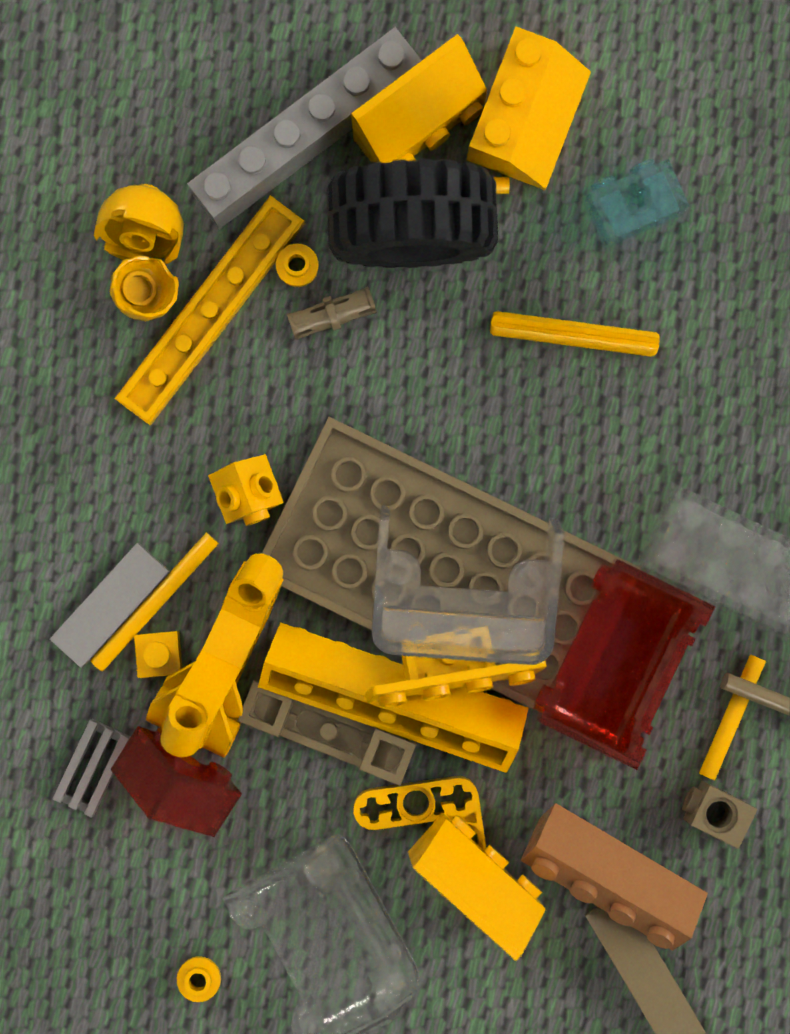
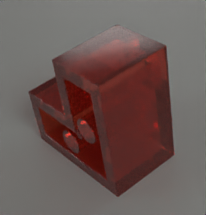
[110,726,242,837]

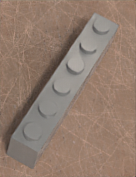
[187,27,422,229]

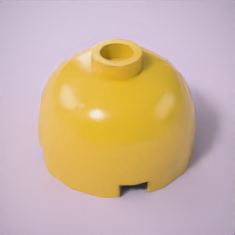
[94,184,184,264]

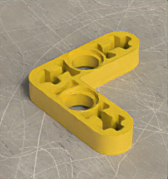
[353,776,486,850]

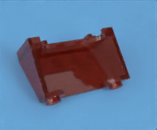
[533,559,716,770]

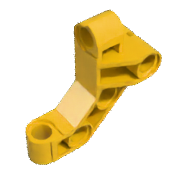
[146,553,284,758]

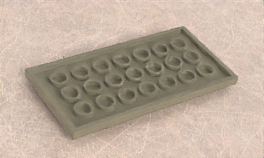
[262,417,641,725]

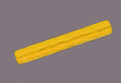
[490,311,660,357]

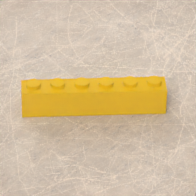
[258,622,529,773]

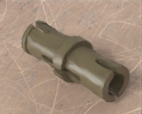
[287,287,377,340]

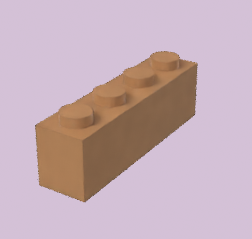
[520,803,708,951]

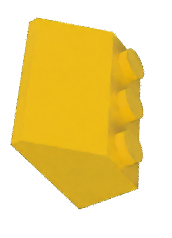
[467,26,591,190]
[351,34,487,163]
[408,813,546,961]

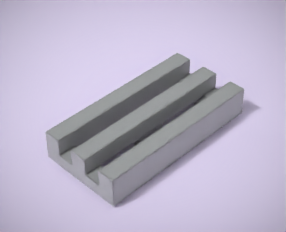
[52,719,131,818]

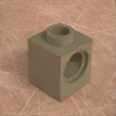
[682,780,758,849]

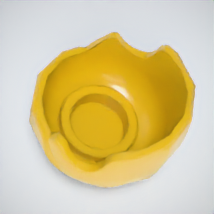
[110,255,179,322]

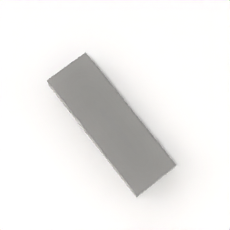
[50,543,171,668]

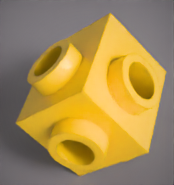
[208,454,284,526]

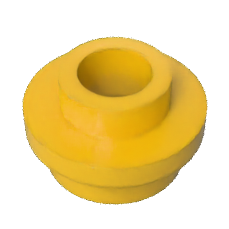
[276,243,319,287]
[177,956,221,1002]

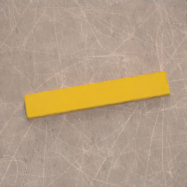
[114,195,305,426]

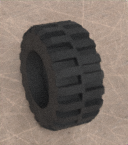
[327,159,498,268]

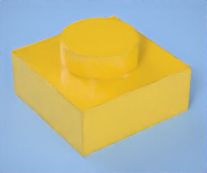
[134,631,182,678]

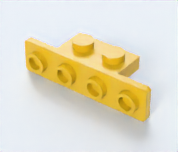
[365,627,547,708]

